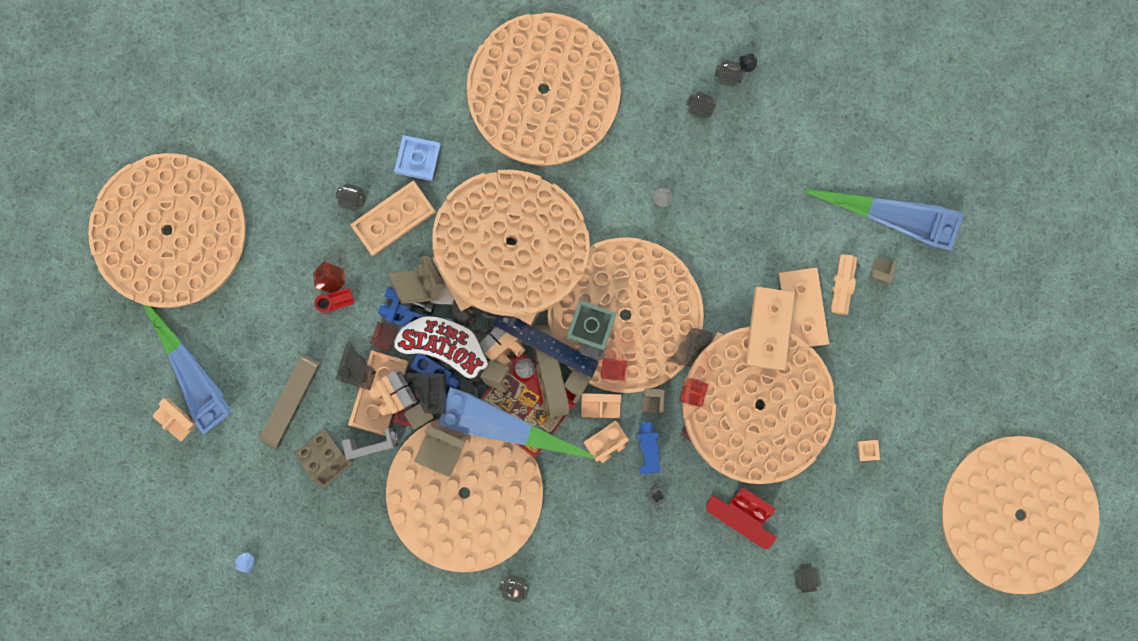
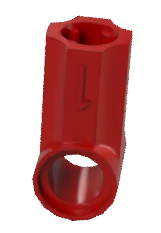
[314,288,355,314]

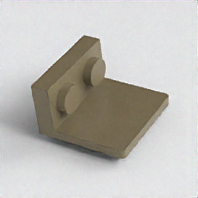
[388,256,443,304]
[414,425,466,477]
[295,429,353,488]

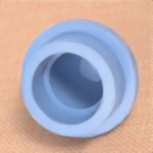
[235,553,255,573]

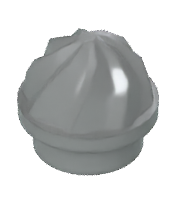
[653,188,673,207]
[515,359,535,378]

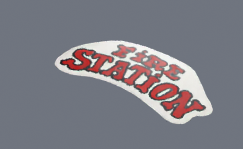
[395,316,488,378]

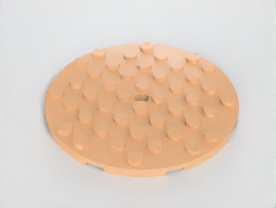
[467,13,621,166]
[88,153,246,308]
[432,170,590,316]
[548,237,704,393]
[682,327,836,484]
[386,419,543,572]
[941,436,1099,594]

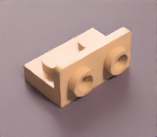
[584,421,629,463]

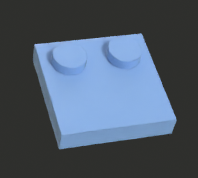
[394,135,441,181]

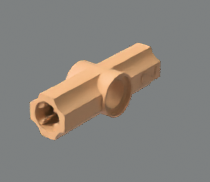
[830,254,857,315]

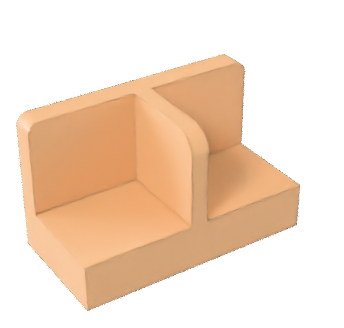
[581,394,621,418]
[153,398,196,441]

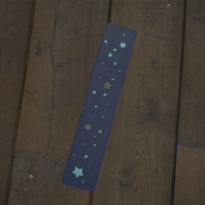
[492,314,599,378]

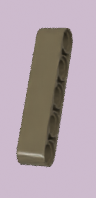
[531,324,569,418]
[259,355,321,449]

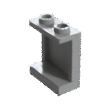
[342,428,400,460]

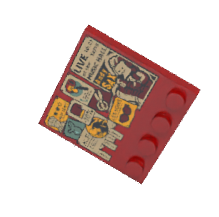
[481,353,581,459]

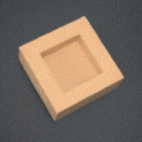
[857,440,880,461]

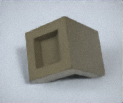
[869,257,898,285]
[480,360,510,392]
[564,369,591,404]
[643,388,665,413]
[404,401,435,430]

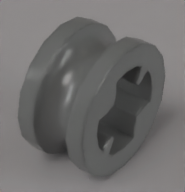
[649,487,666,505]

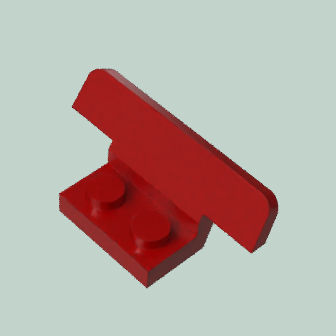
[706,487,777,549]

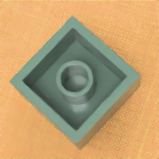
[566,300,617,351]

